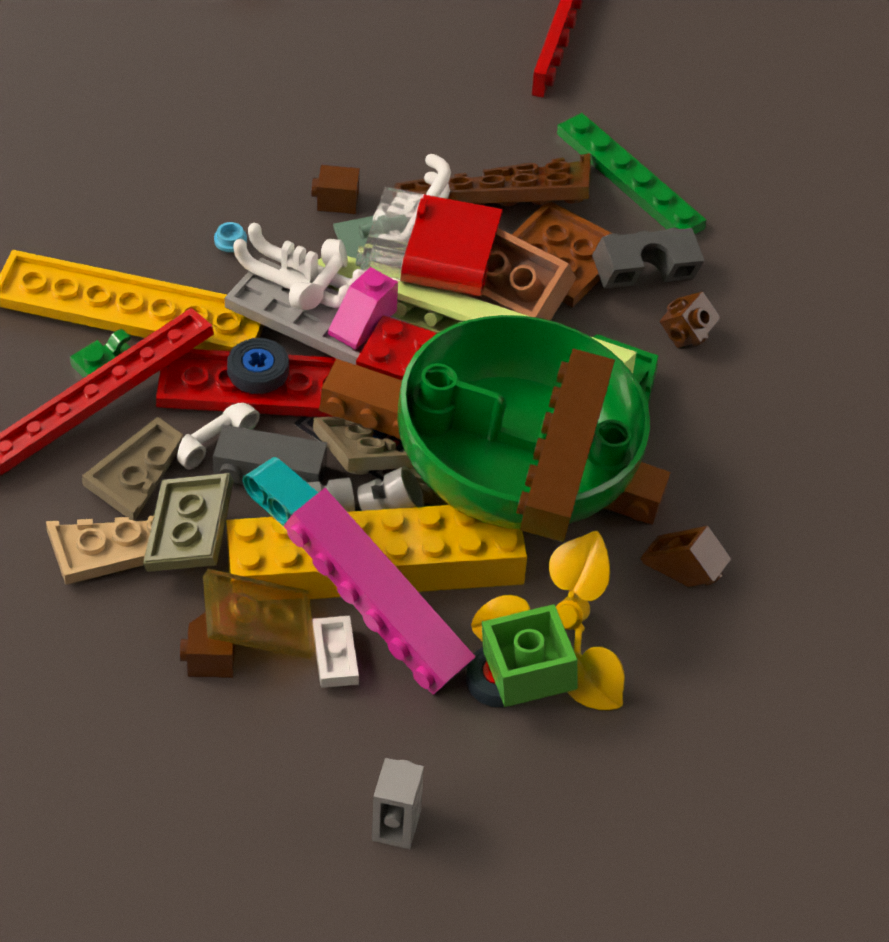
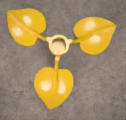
[471,531,625,710]

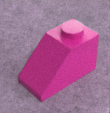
[328,267,398,350]

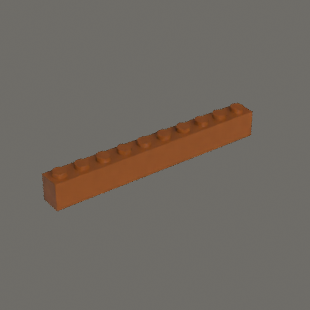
[319,359,671,525]

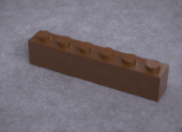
[516,349,615,542]

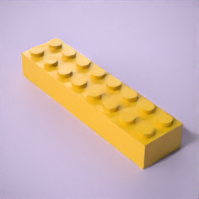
[226,505,527,604]

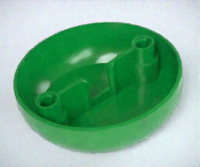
[397,315,650,530]

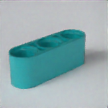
[243,457,318,526]

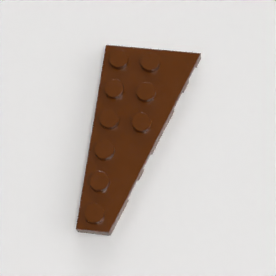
[392,153,591,206]

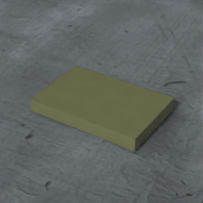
[143,473,234,572]

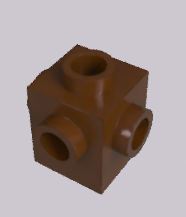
[659,291,720,348]

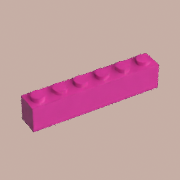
[283,488,476,695]

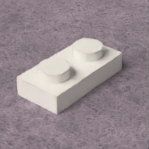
[313,616,359,688]

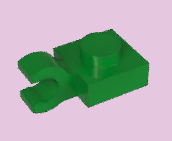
[70,329,131,378]

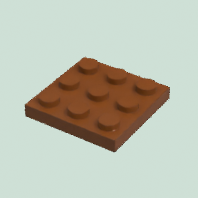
[512,202,612,307]

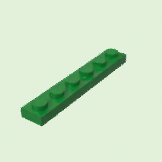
[557,113,707,234]

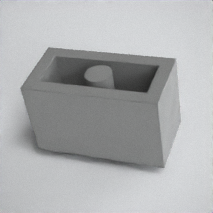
[372,758,424,849]

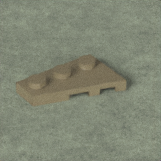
[82,417,183,521]
[313,417,414,475]

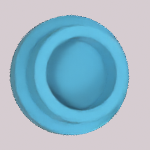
[214,222,247,252]

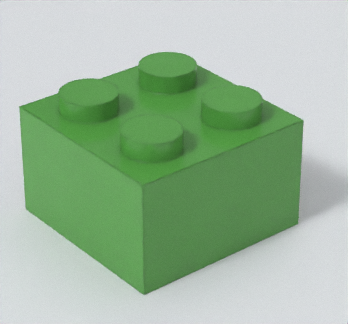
[482,604,578,707]

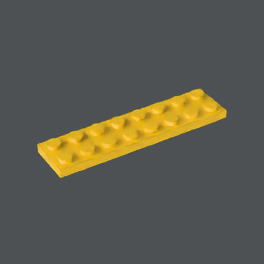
[0,250,264,351]

